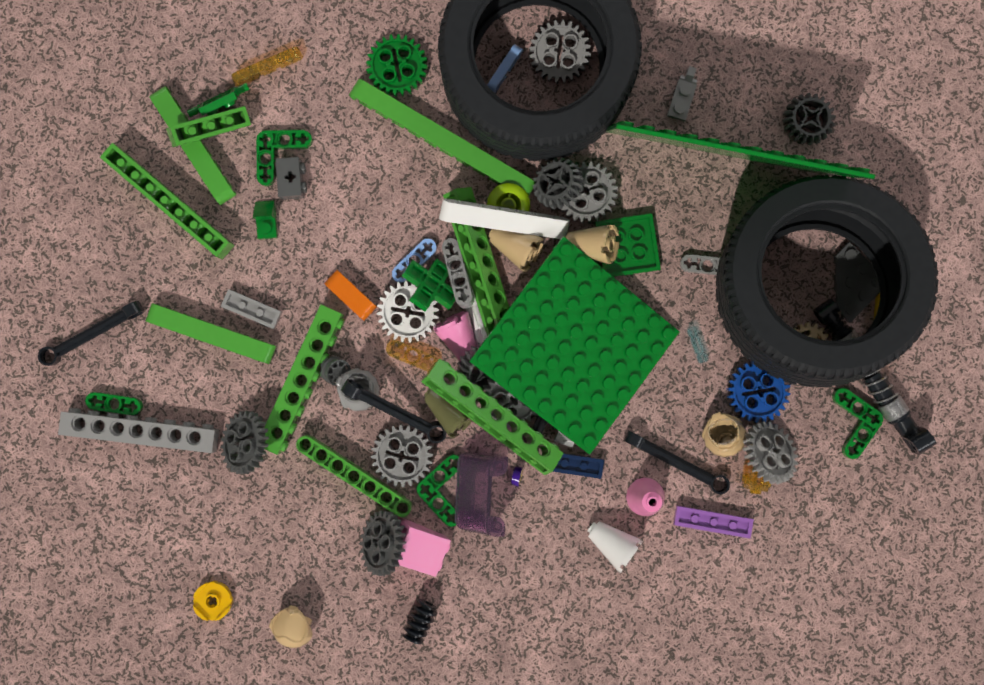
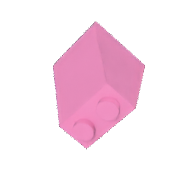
[397,516,451,577]

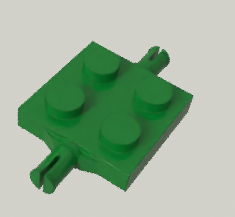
[187,83,250,118]

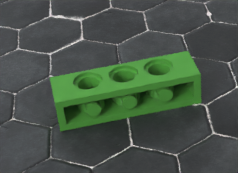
[166,106,251,147]

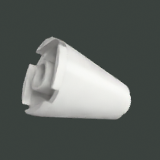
[588,521,643,573]

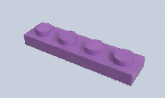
[673,505,754,539]

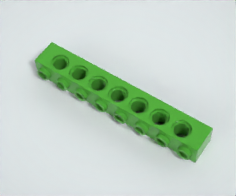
[100,143,235,260]
[443,187,509,336]
[264,305,345,455]
[421,359,564,475]

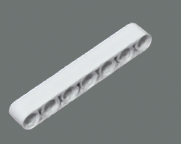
[439,199,570,239]

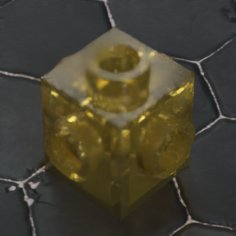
[742,468,772,494]

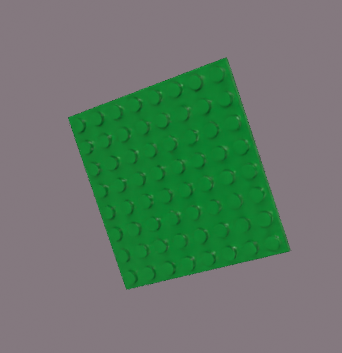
[469,236,680,455]

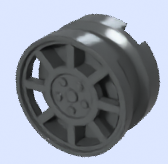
[320,356,351,386]

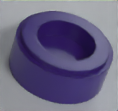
[511,466,523,487]

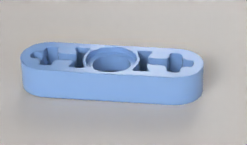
[487,44,523,93]
[392,239,437,283]

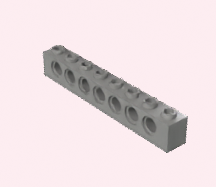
[58,408,219,453]

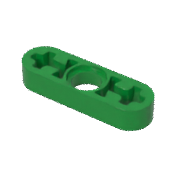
[85,392,143,415]

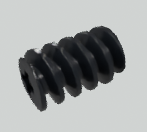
[402,598,438,644]

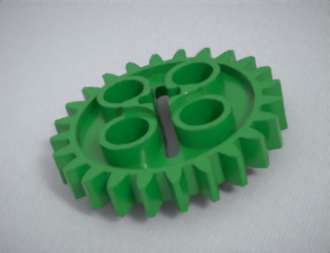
[366,34,428,97]

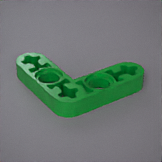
[256,130,313,187]
[832,388,884,459]
[417,454,462,527]

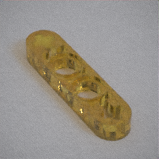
[231,47,303,86]

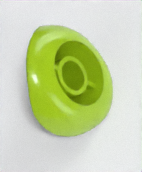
[487,183,530,212]

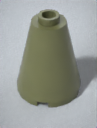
[425,389,472,439]

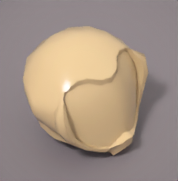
[702,412,746,457]
[269,605,313,648]

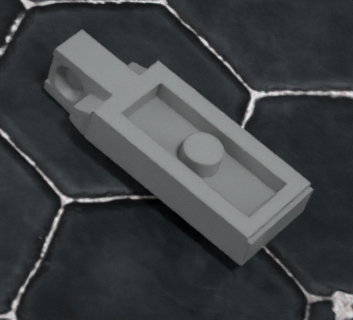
[667,66,697,122]

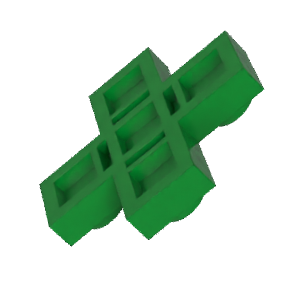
[402,258,455,312]

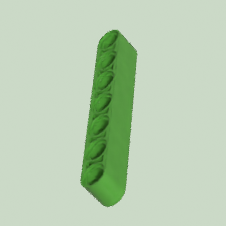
[149,86,237,205]
[145,303,276,364]
[296,435,412,517]

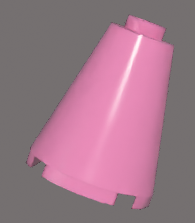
[433,311,477,361]
[626,478,665,516]

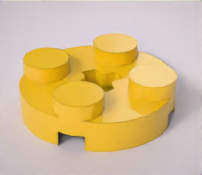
[193,581,233,621]

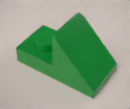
[253,200,278,240]

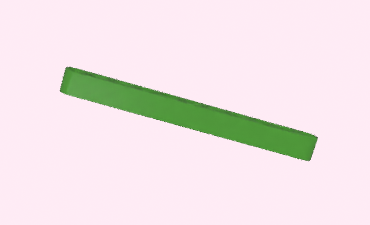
[349,79,536,196]

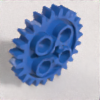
[726,361,791,423]

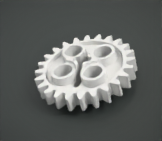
[377,281,439,343]

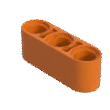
[324,270,377,321]

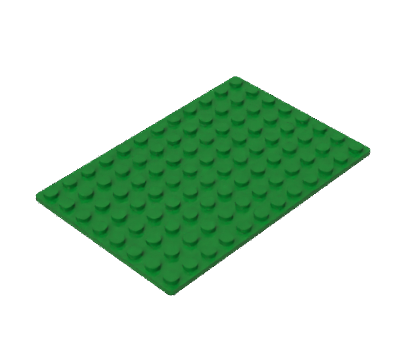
[606,121,876,179]

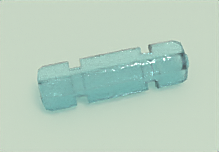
[687,326,709,364]

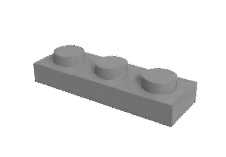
[221,289,282,329]

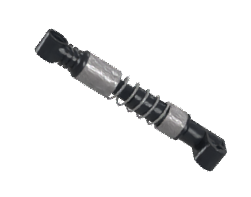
[813,299,937,455]

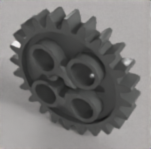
[220,411,269,474]
[359,511,406,576]

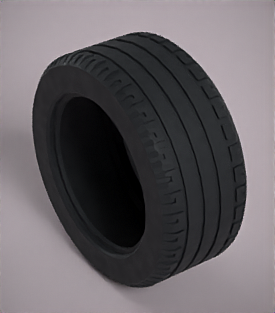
[438,0,642,161]
[716,175,939,387]

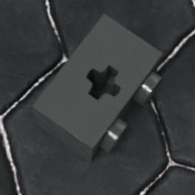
[276,157,307,200]

